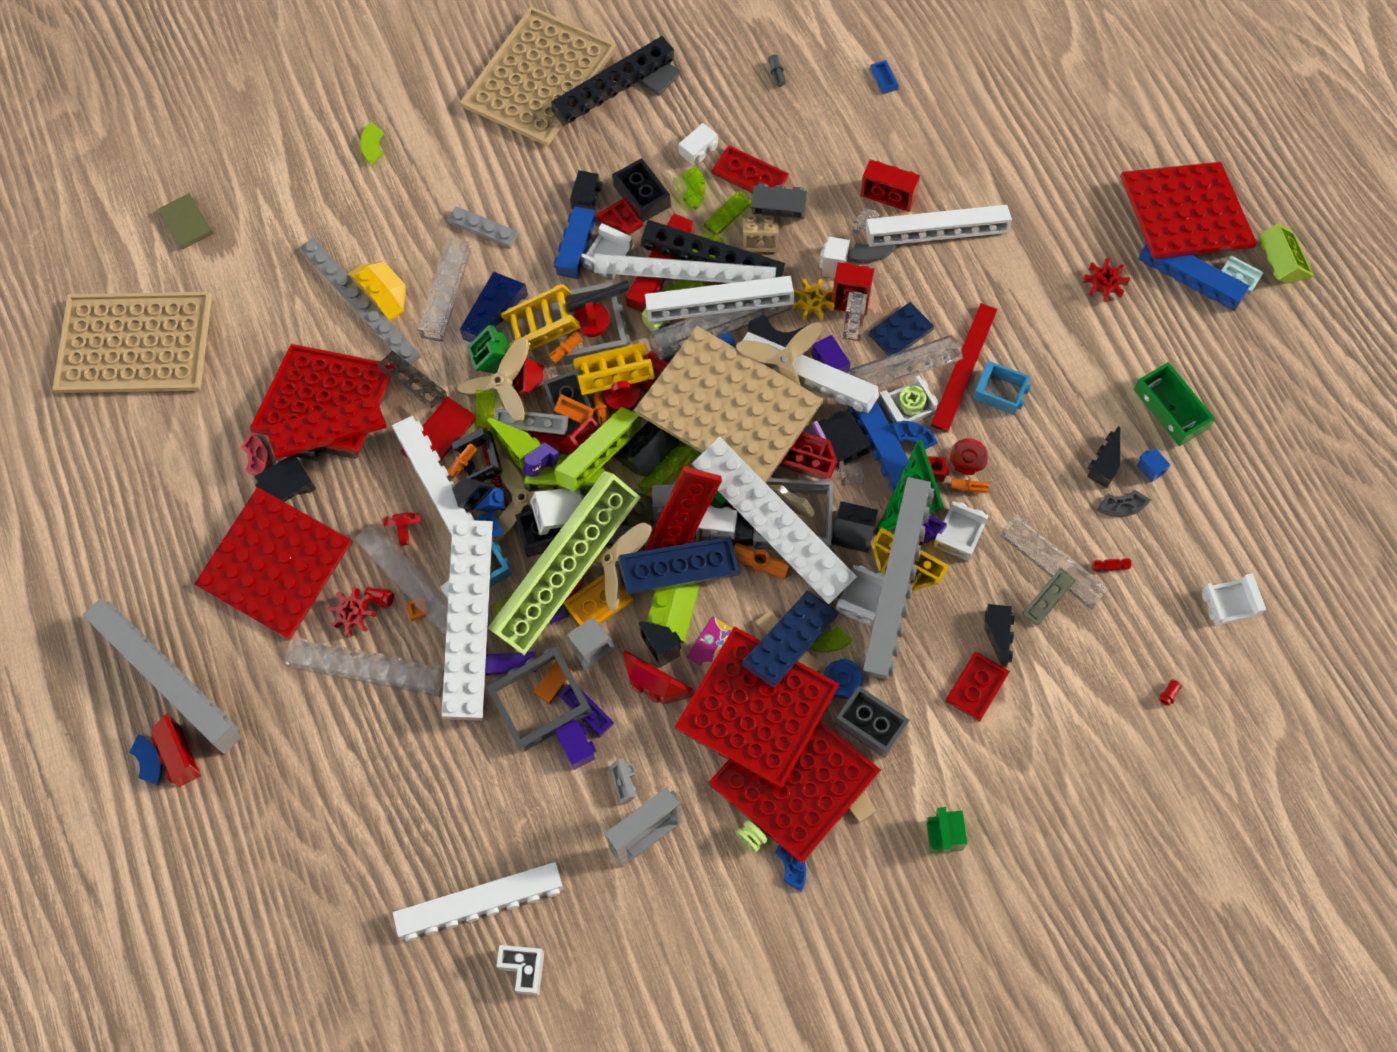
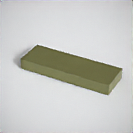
[1023,568,1076,626]

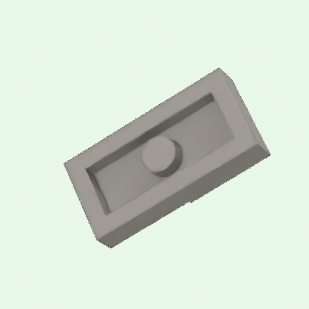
[609,758,636,805]

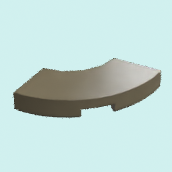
[768,485,815,517]

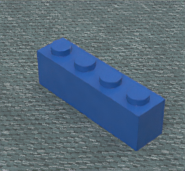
[553,206,596,279]

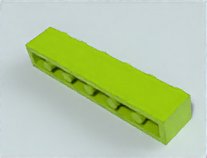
[555,407,641,492]

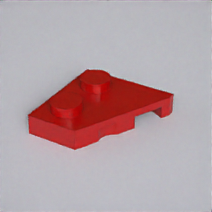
[596,198,643,235]

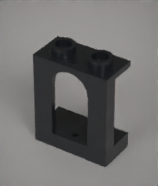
[451,427,503,482]

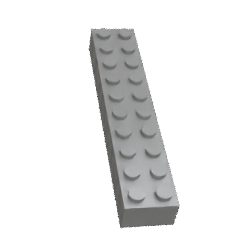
[863,477,934,680]
[83,598,242,754]

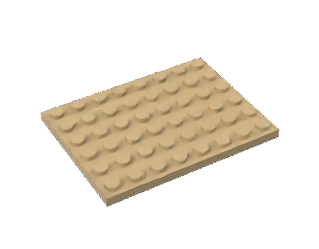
[460,6,617,147]
[52,292,212,393]
[634,326,823,483]

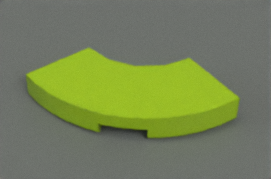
[360,122,384,165]

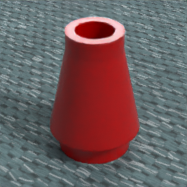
[364,586,395,608]

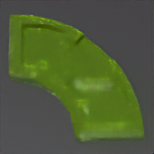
[682,165,705,210]
[809,627,852,652]

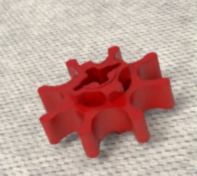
[1083,258,1130,302]
[327,587,376,637]

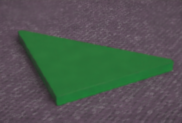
[875,440,944,535]

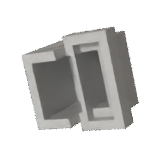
[567,617,616,670]

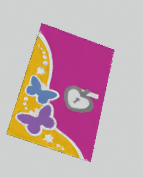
[686,616,733,667]

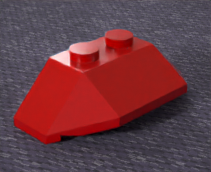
[779,432,838,479]
[623,650,694,704]

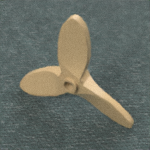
[736,322,822,386]
[457,337,529,422]
[492,458,547,542]
[593,523,651,611]

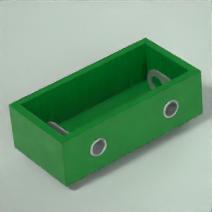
[1133,362,1215,447]

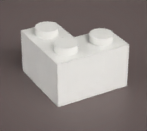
[819,237,850,278]
[696,505,737,542]
[496,945,544,996]

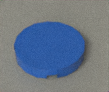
[824,659,863,699]

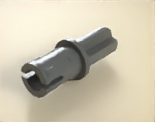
[768,55,786,87]

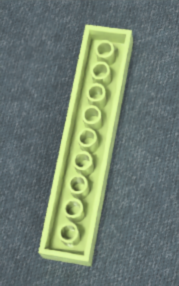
[487,471,641,655]

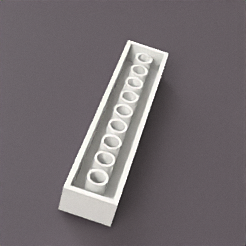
[692,437,857,604]
[442,519,493,721]

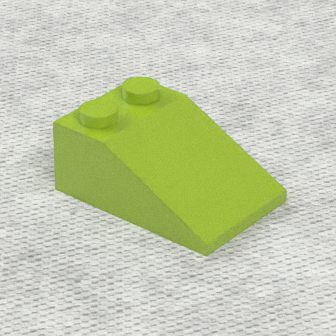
[487,418,540,475]

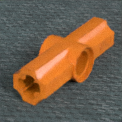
[734,543,790,580]

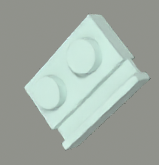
[1221,256,1264,295]

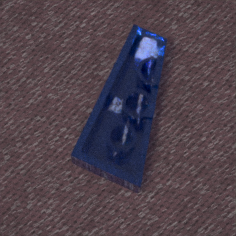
[460,271,528,343]

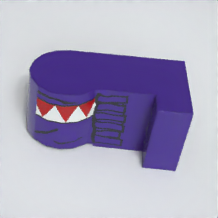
[523,443,559,477]

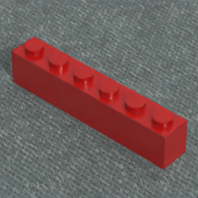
[626,213,695,313]

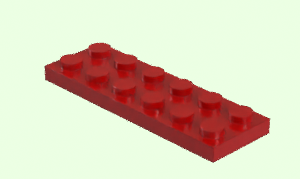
[265,396,387,460]
[643,466,722,551]

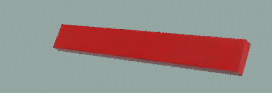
[931,303,998,433]

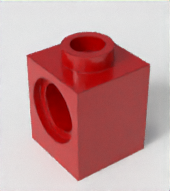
[927,456,950,482]

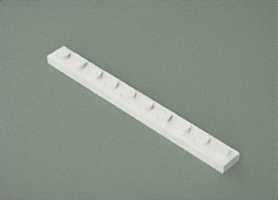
[594,254,776,283]

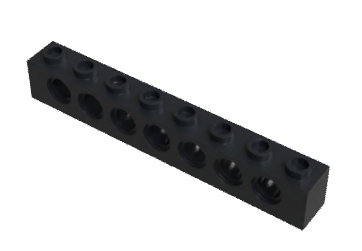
[551,36,674,126]
[640,220,785,278]

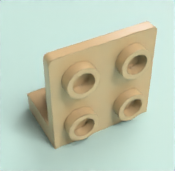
[743,216,779,252]

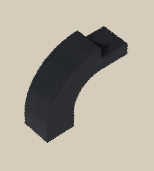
[748,315,810,348]

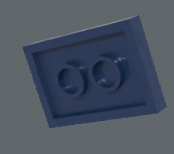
[868,302,934,360]

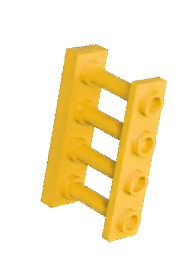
[501,284,580,352]
[573,342,654,395]

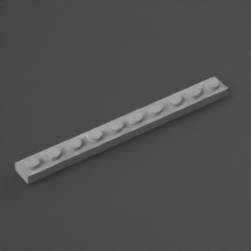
[300,237,421,368]

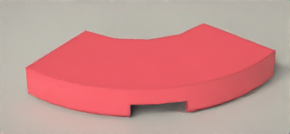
[241,432,269,476]

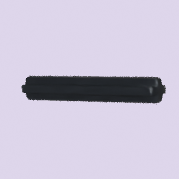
[565,281,630,313]

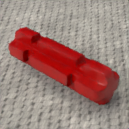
[1092,558,1132,572]

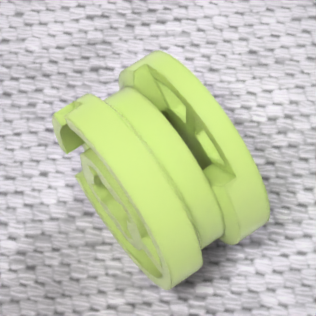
[899,385,926,415]
[735,820,768,853]

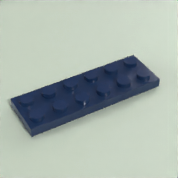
[618,536,740,595]
[741,590,839,688]

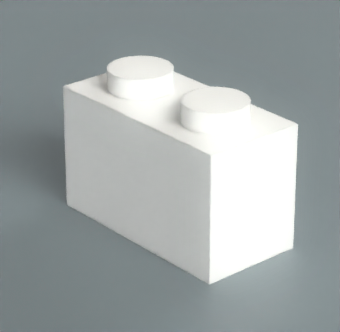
[679,123,718,166]

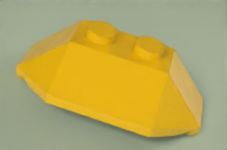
[347,262,406,322]
[871,528,950,591]

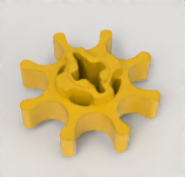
[792,279,834,321]

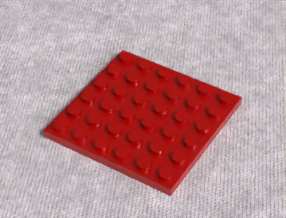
[1120,162,1257,259]
[250,344,396,454]
[194,487,353,640]
[674,626,840,789]
[708,720,881,864]

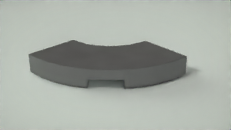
[848,243,896,263]
[1097,490,1151,517]

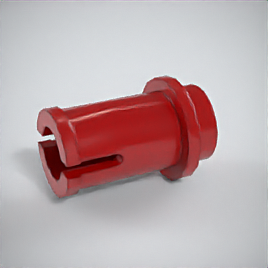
[1159,679,1182,706]

